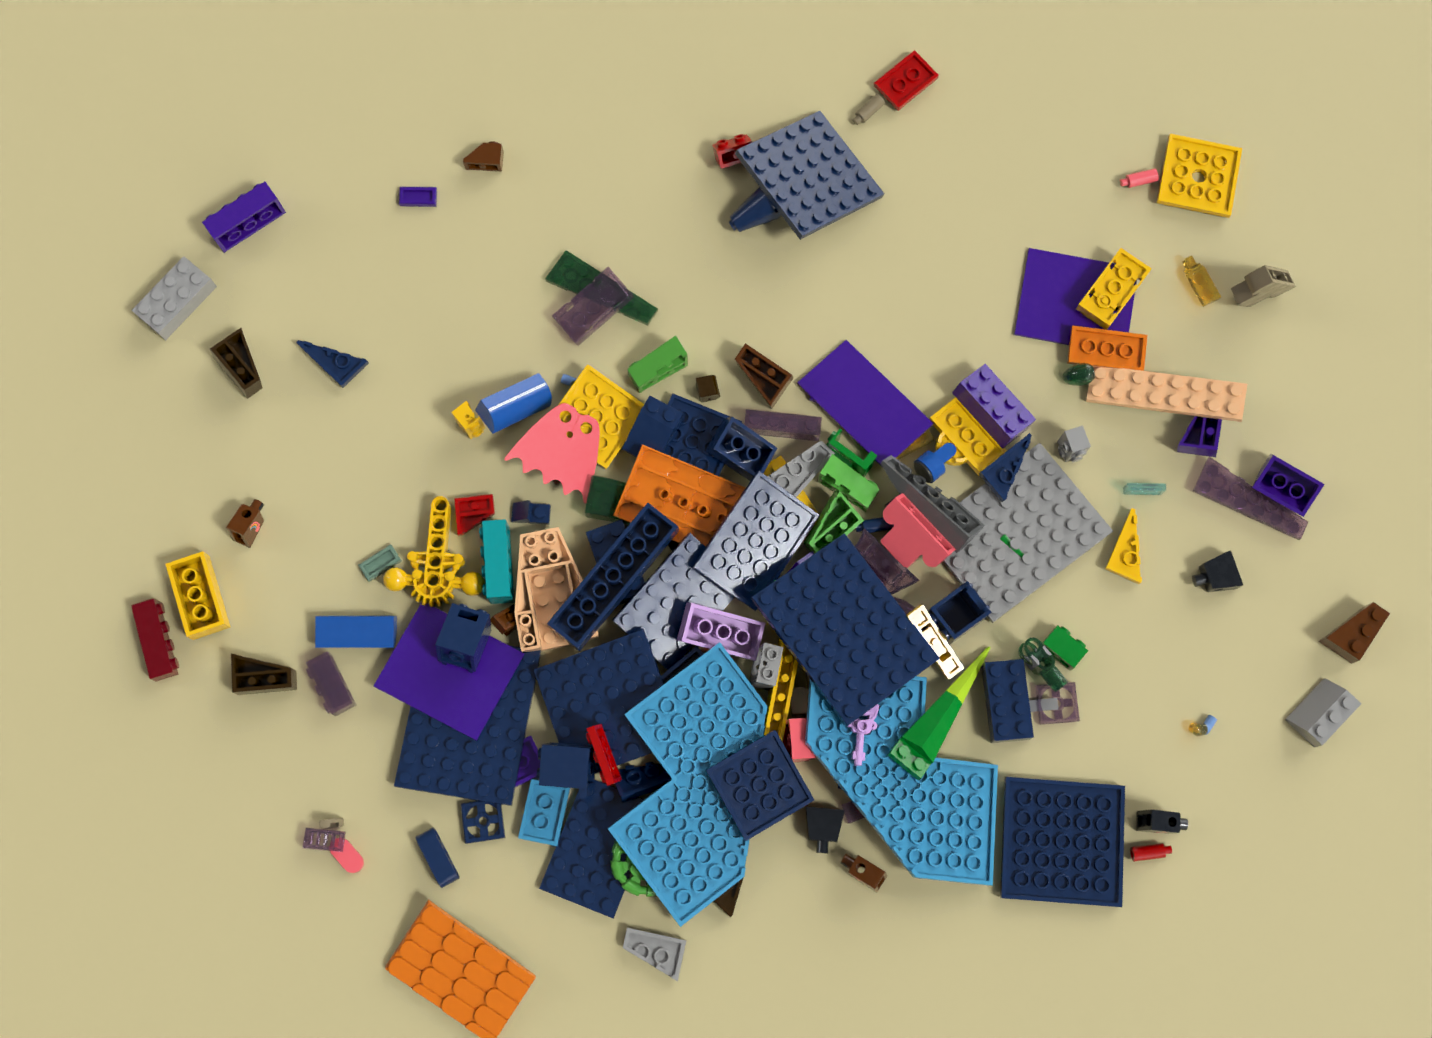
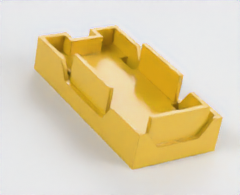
[1076,248,1152,330]

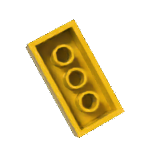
[165,551,230,640]

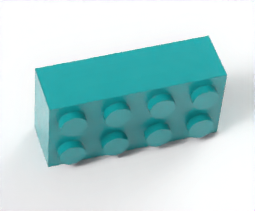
[479,519,515,604]

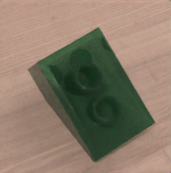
[585,476,630,524]

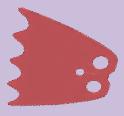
[504,403,600,504]

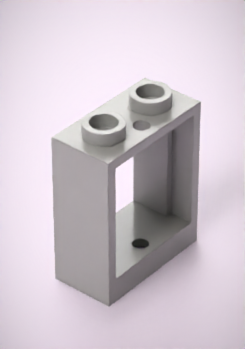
[749,643,783,690]

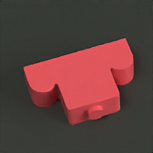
[881,493,956,568]

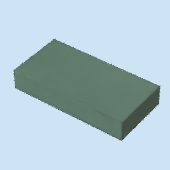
[358,544,402,582]

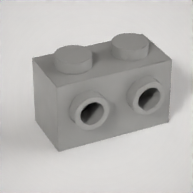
[1057,425,1091,463]

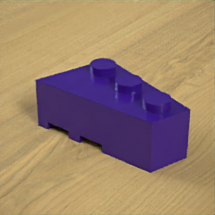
[1177,416,1222,458]

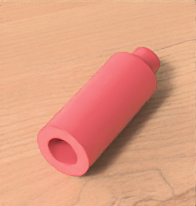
[1120,168,1159,188]

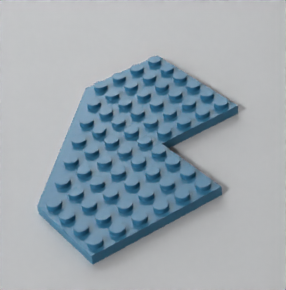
[607,642,767,927]
[805,676,998,886]

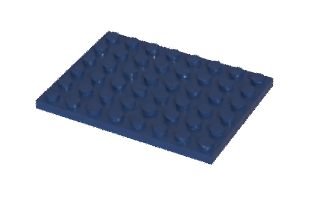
[751,533,940,727]
[394,645,541,806]

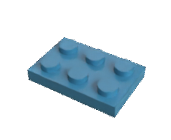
[518,779,570,846]

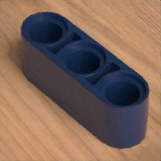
[415,827,460,888]

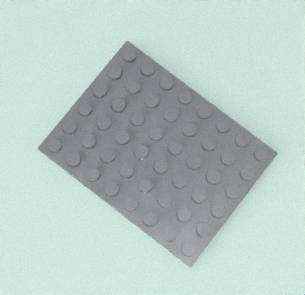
[943,443,1113,623]

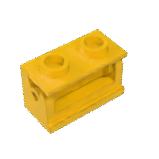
[451,401,485,439]

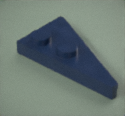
[296,340,369,388]
[979,433,1032,502]

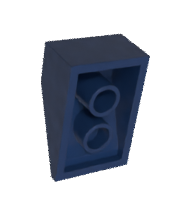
[622,395,683,457]

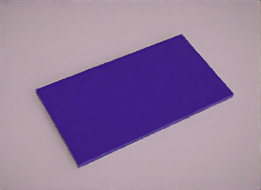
[797,340,933,467]

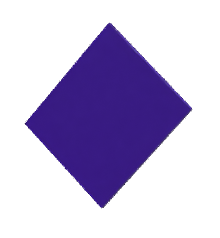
[1014,248,1137,345]
[373,602,525,741]

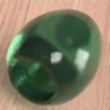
[1063,363,1095,386]

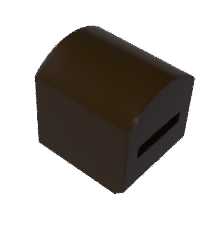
[696,375,720,403]

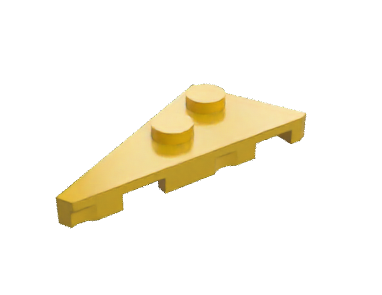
[1105,508,1142,584]

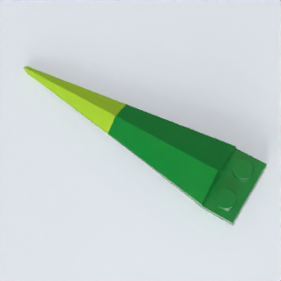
[887,647,990,780]

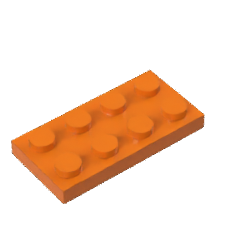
[1067,326,1148,371]

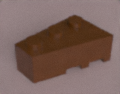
[1318,602,1390,664]

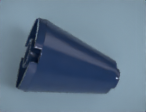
[729,187,782,232]

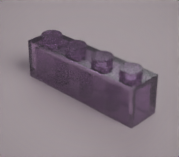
[744,409,822,441]

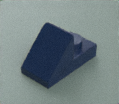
[511,500,551,525]

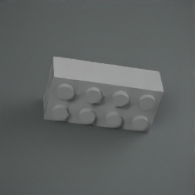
[132,256,217,340]

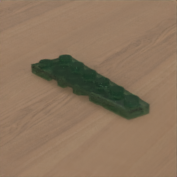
[545,250,658,326]

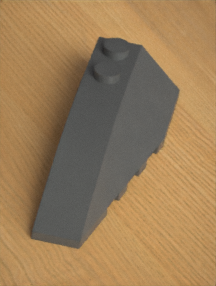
[881,455,985,553]

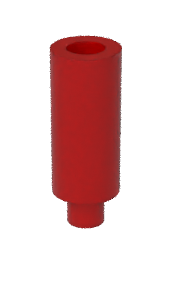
[1130,843,1172,862]

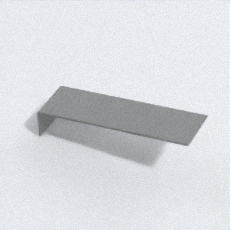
[1029,698,1058,712]

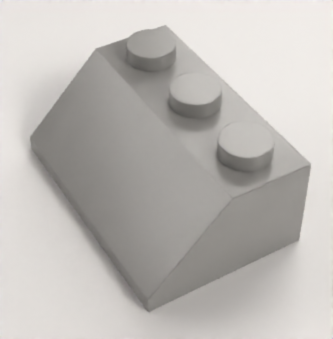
[1285,678,1361,748]

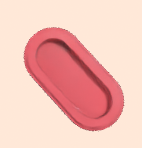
[330,838,364,873]

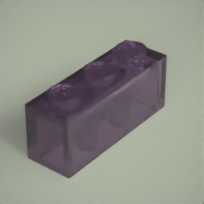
[306,651,357,716]

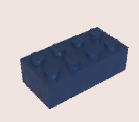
[586,519,645,606]
[981,659,1034,743]

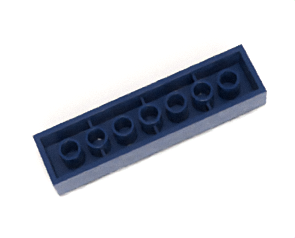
[547,503,679,652]

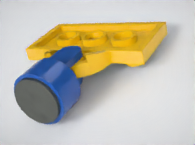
[914,397,1007,483]

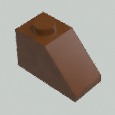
[463,141,504,172]

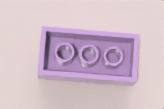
[677,602,766,661]

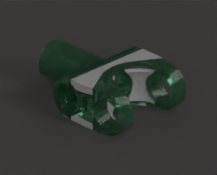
[1018,637,1068,692]

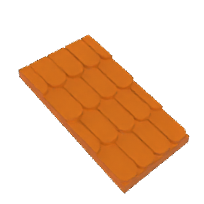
[613,444,746,547]
[385,900,536,1038]

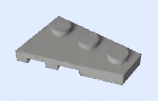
[623,927,686,981]

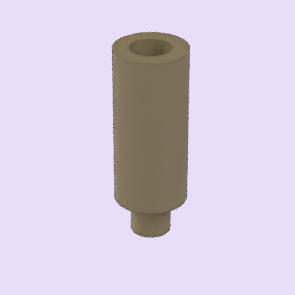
[853,94,885,125]

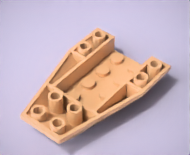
[515,527,599,652]

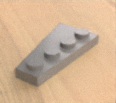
[767,441,835,497]

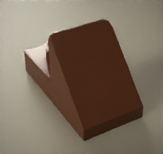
[490,604,517,636]

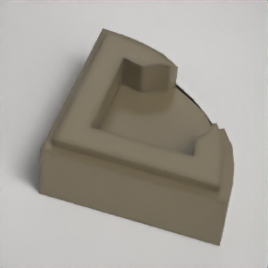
[319,818,344,829]

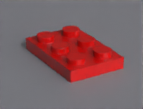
[874,50,939,111]
[586,724,622,786]

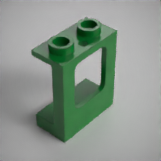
[826,428,877,477]

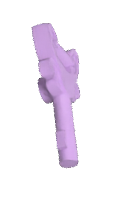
[847,704,879,766]

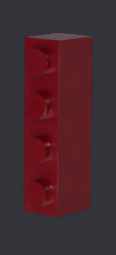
[131,598,179,682]

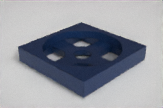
[461,801,506,844]

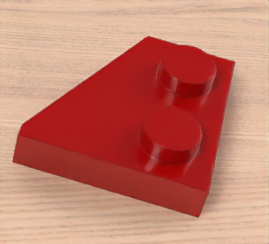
[454,494,495,536]

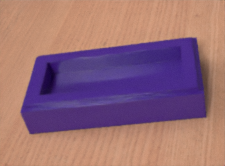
[399,187,437,207]

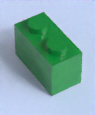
[1040,626,1089,671]

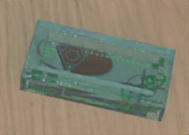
[1123,483,1166,495]

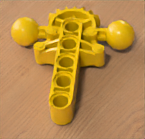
[383,496,485,607]

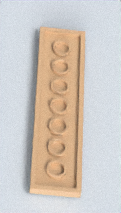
[1086,366,1247,422]

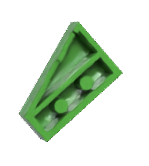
[627,335,688,393]
[804,491,864,553]

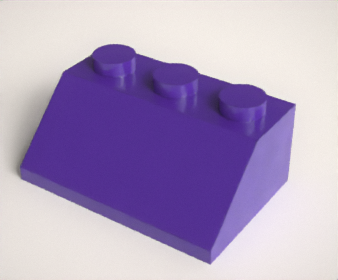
[1252,454,1325,517]

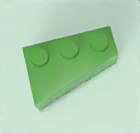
[818,454,880,512]

